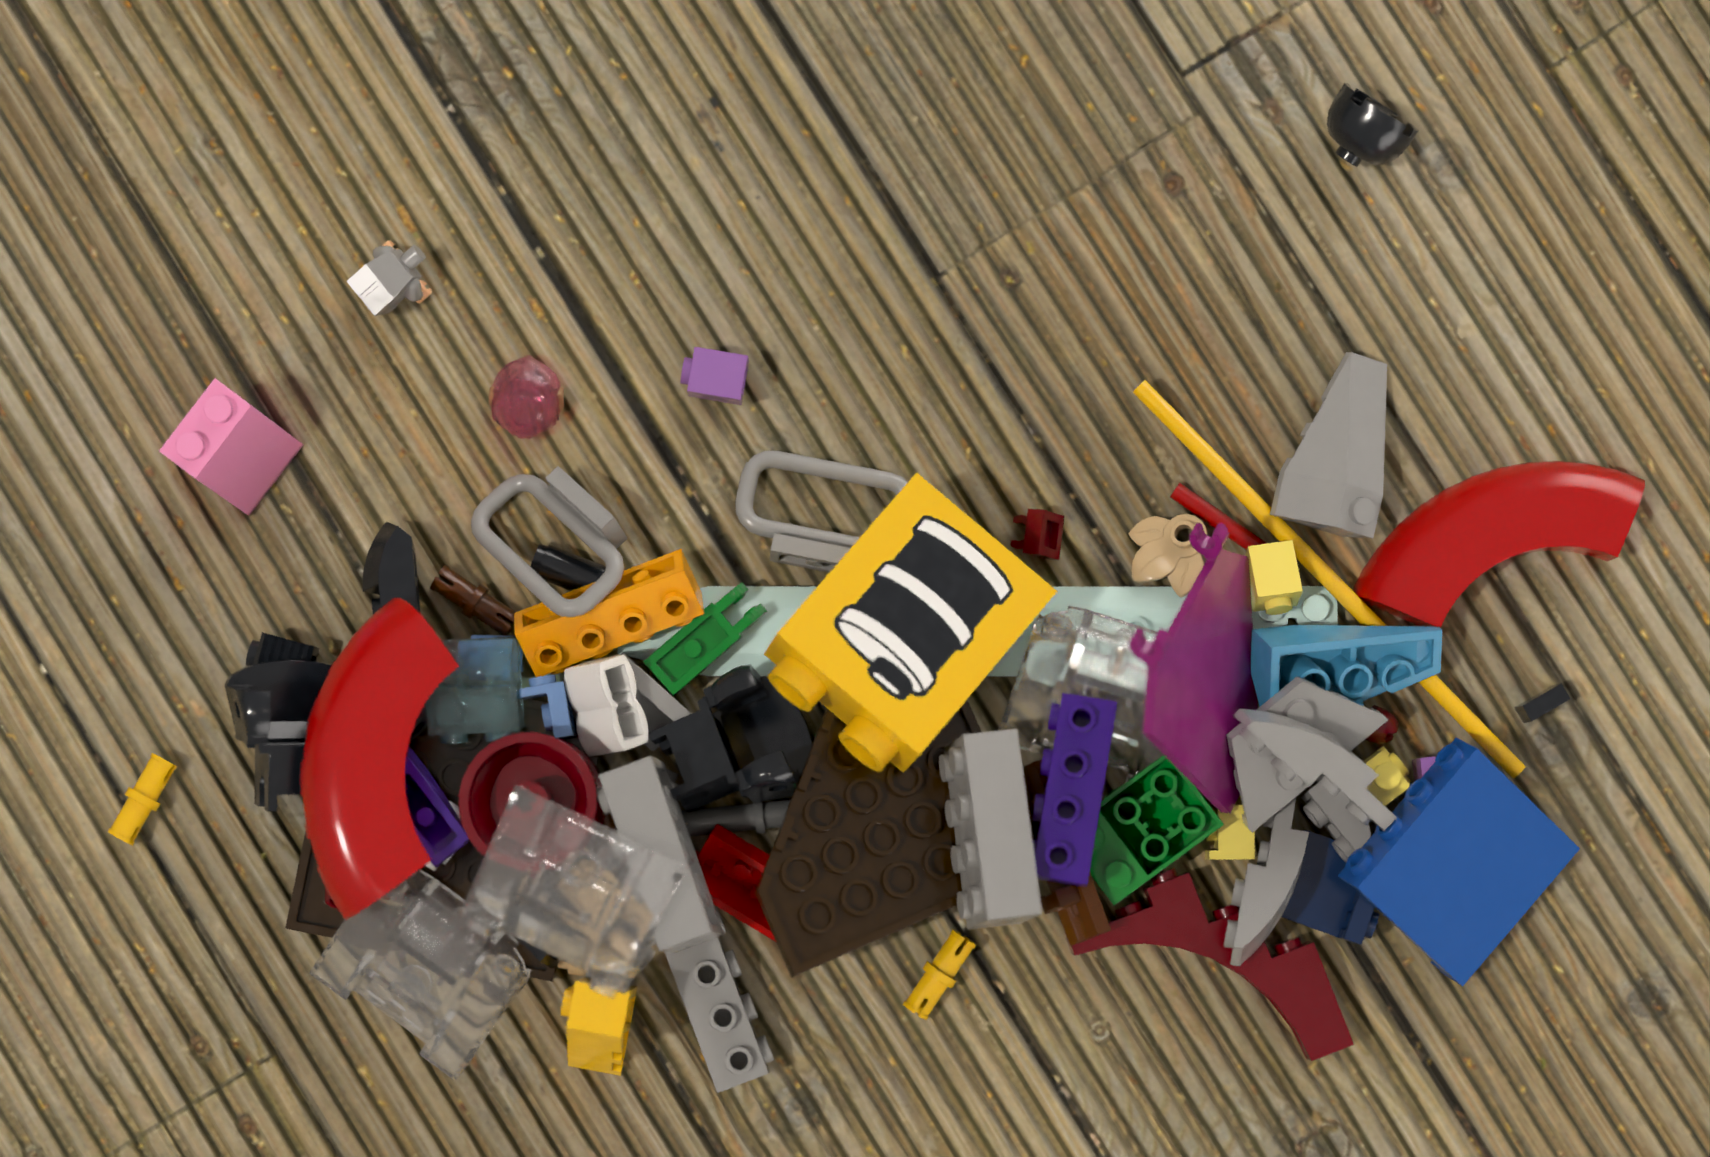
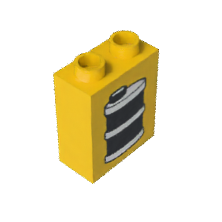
[764,472,1057,773]

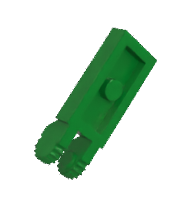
[643,582,767,696]

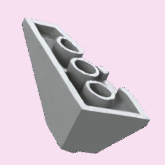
[1270,352,1387,538]

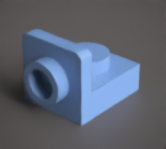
[519,674,577,739]

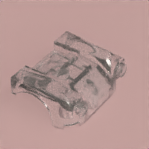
[998,606,1164,782]
[460,785,689,998]
[309,869,531,1081]

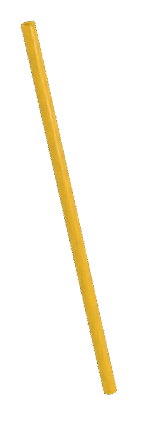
[1133,380,1526,779]

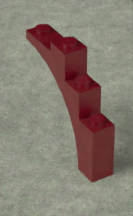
[1066,867,1354,1061]

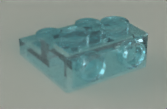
[426,637,525,744]

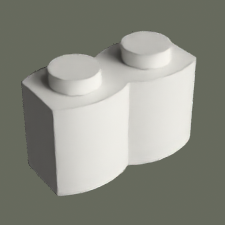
[564,654,648,757]

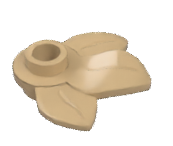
[1129,514,1208,598]

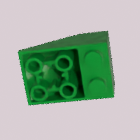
[1090,755,1224,905]

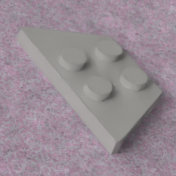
[1227,676,1388,833]

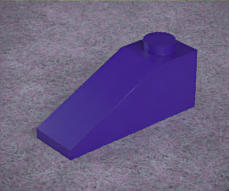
[405,745,470,868]

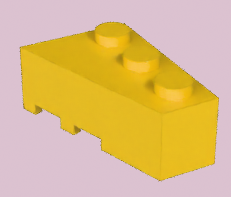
[560,977,638,1076]

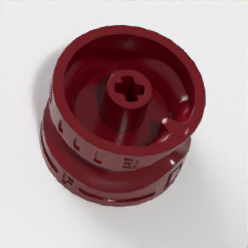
[459,732,606,871]

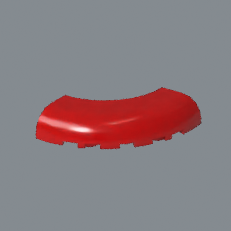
[1352,461,1645,628]
[300,598,459,920]

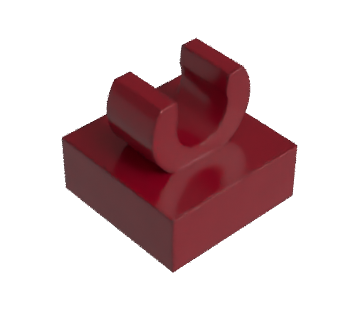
[1010,509,1065,560]

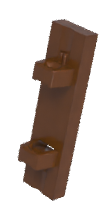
[1023,759,1111,946]

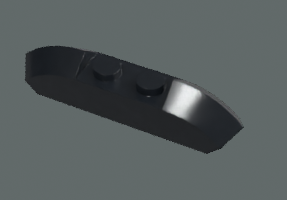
[362,522,430,742]

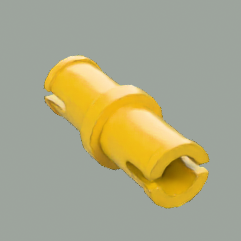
[107,753,178,846]
[902,929,977,1020]

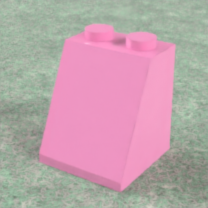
[159,378,303,516]

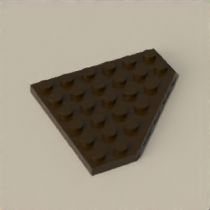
[755,700,982,978]

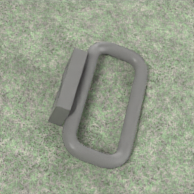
[735,451,908,573]
[471,466,628,618]

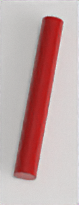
[1170,483,1268,550]

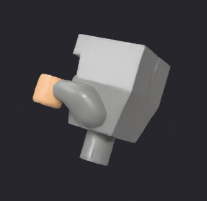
[346,240,432,316]

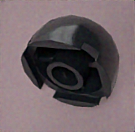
[1327,83,1419,167]

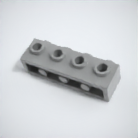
[665,907,774,1093]

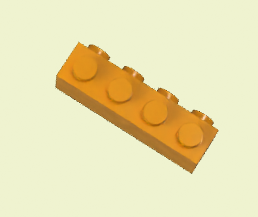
[514,549,704,677]

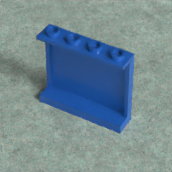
[1338,738,1580,987]

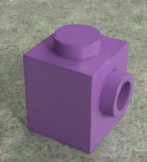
[680,347,749,405]

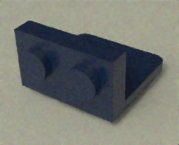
[1281,830,1379,945]

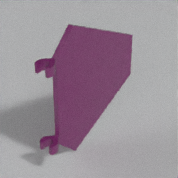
[1130,523,1258,813]

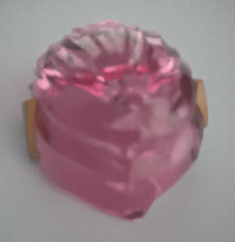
[489,355,564,439]

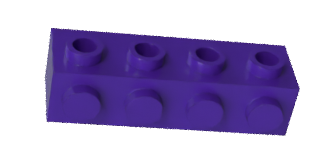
[1032,693,1117,888]

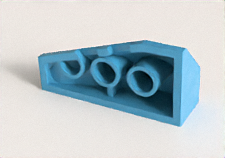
[1251,625,1443,706]

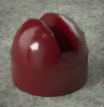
[1365,705,1399,745]

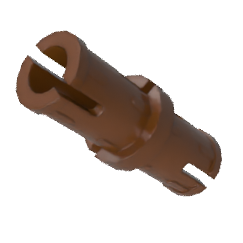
[430,565,518,635]

